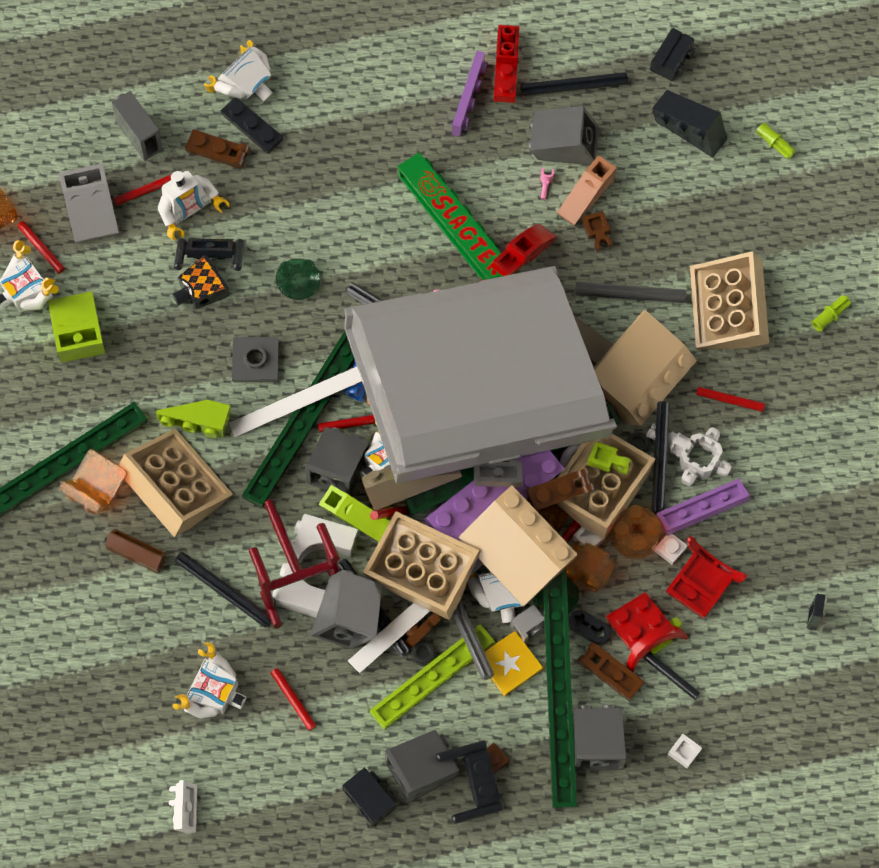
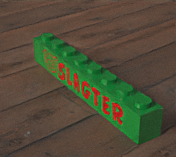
[398,152,521,280]

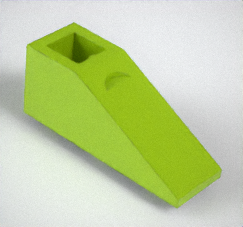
[156,400,232,439]
[319,485,390,542]

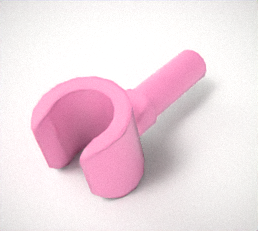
[541,167,554,200]

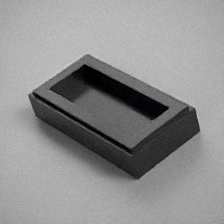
[806,593,826,631]

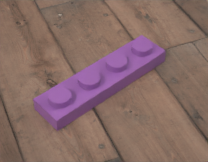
[452,51,488,137]
[656,479,750,536]

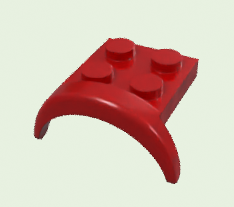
[665,536,747,619]
[606,592,688,672]

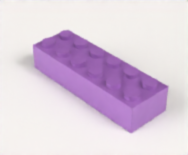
[423,450,564,542]

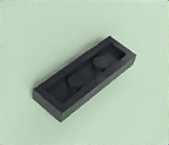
[220,97,283,154]

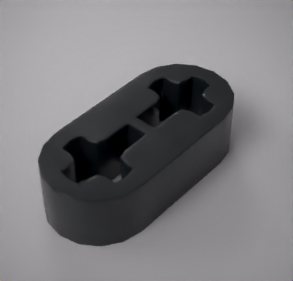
[569,610,610,646]

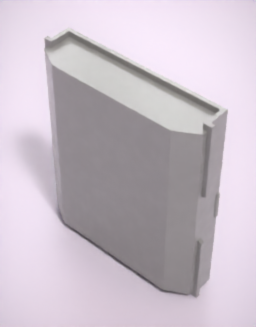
[344,266,617,484]

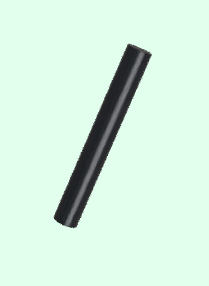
[643,652,700,700]

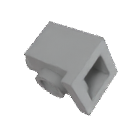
[510,605,544,644]

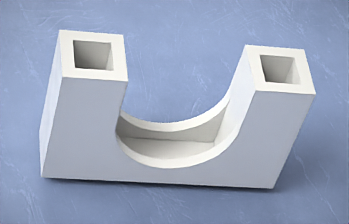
[273,514,358,618]

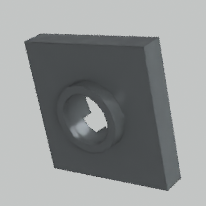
[232,337,279,382]

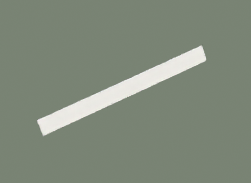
[229,367,362,437]
[348,558,483,673]

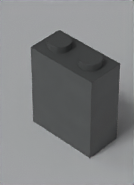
[112,91,163,161]

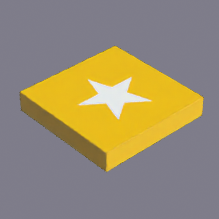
[484,631,543,697]

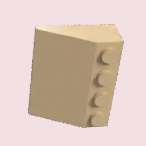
[690,251,769,350]
[594,310,697,426]
[117,428,233,537]
[556,434,655,540]
[458,485,577,607]
[363,511,480,620]

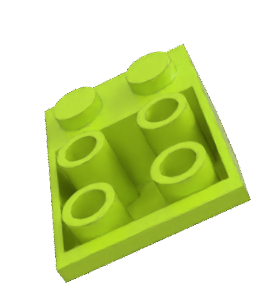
[48,291,105,363]

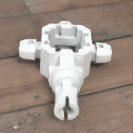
[646,423,732,486]

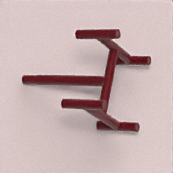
[249,499,340,629]

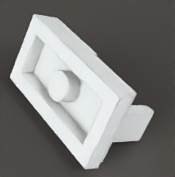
[169,780,197,834]

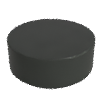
[627,432,650,453]
[411,641,435,666]

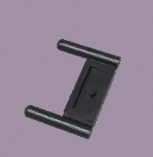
[174,238,245,271]
[436,740,502,824]

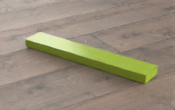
[369,624,495,730]

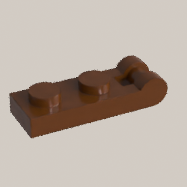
[185,129,251,169]
[526,467,595,511]
[577,642,644,701]

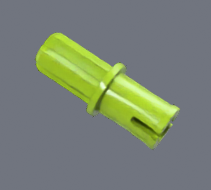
[756,122,796,159]
[811,295,851,332]

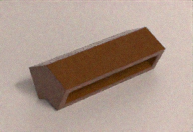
[105,529,167,574]

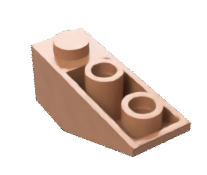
[557,155,616,226]

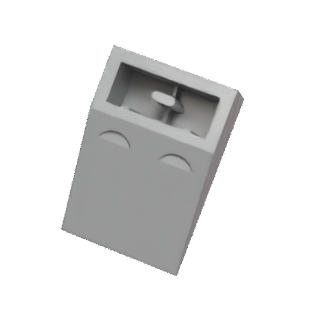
[59,163,119,244]

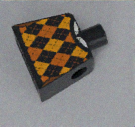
[172,255,230,309]

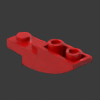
[493,25,520,103]
[490,224,557,276]

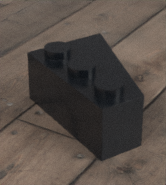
[652,90,727,158]

